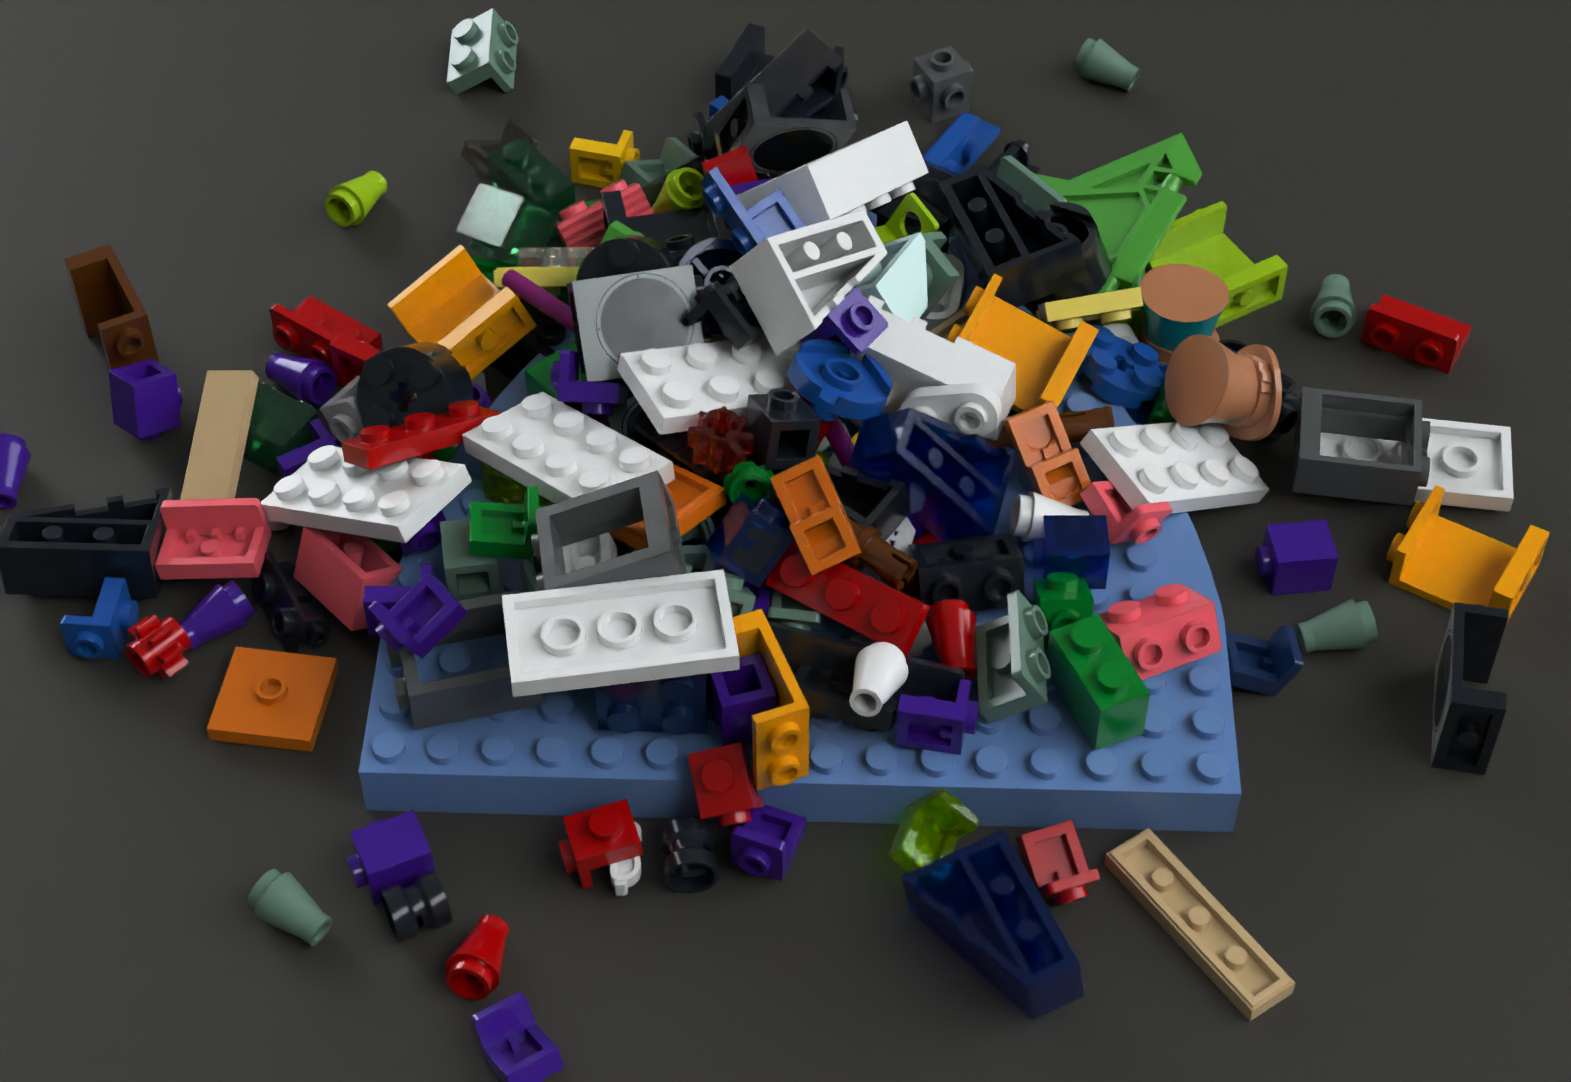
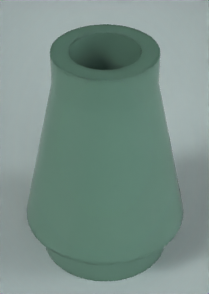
[1073,38,1140,92]
[1309,274,1357,337]
[1296,598,1378,653]
[247,869,333,946]

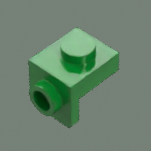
[468,486,545,559]
[1032,572,1094,650]

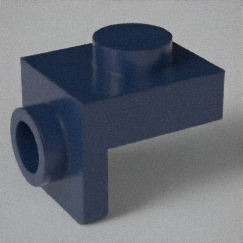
[1226,625,1304,697]

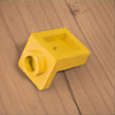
[569,130,640,188]

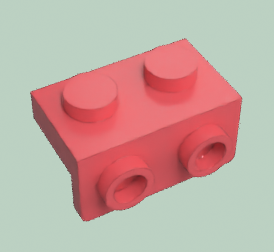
[155,498,272,580]
[1099,584,1222,680]

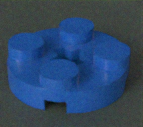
[1075,325,1164,409]
[786,339,892,422]

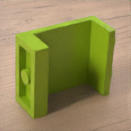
[1145,201,1288,328]

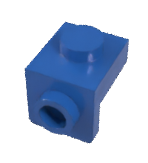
[59,577,139,659]

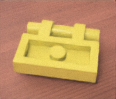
[1035,287,1143,331]

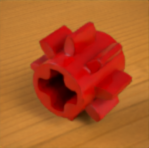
[125,614,191,679]

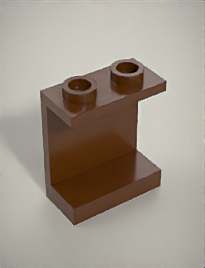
[64,244,159,370]

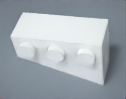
[729,210,888,356]
[850,295,1016,441]

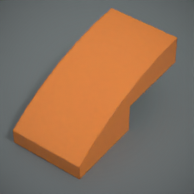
[1003,401,1091,506]
[770,455,862,576]

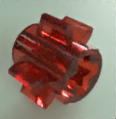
[687,406,754,474]

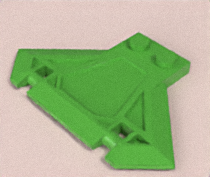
[1035,133,1202,334]

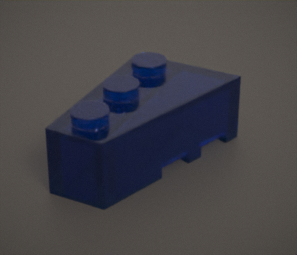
[849,408,1017,541]
[901,830,1085,1020]

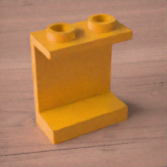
[387,244,537,380]
[946,273,1099,413]
[1386,485,1550,622]
[733,609,809,791]

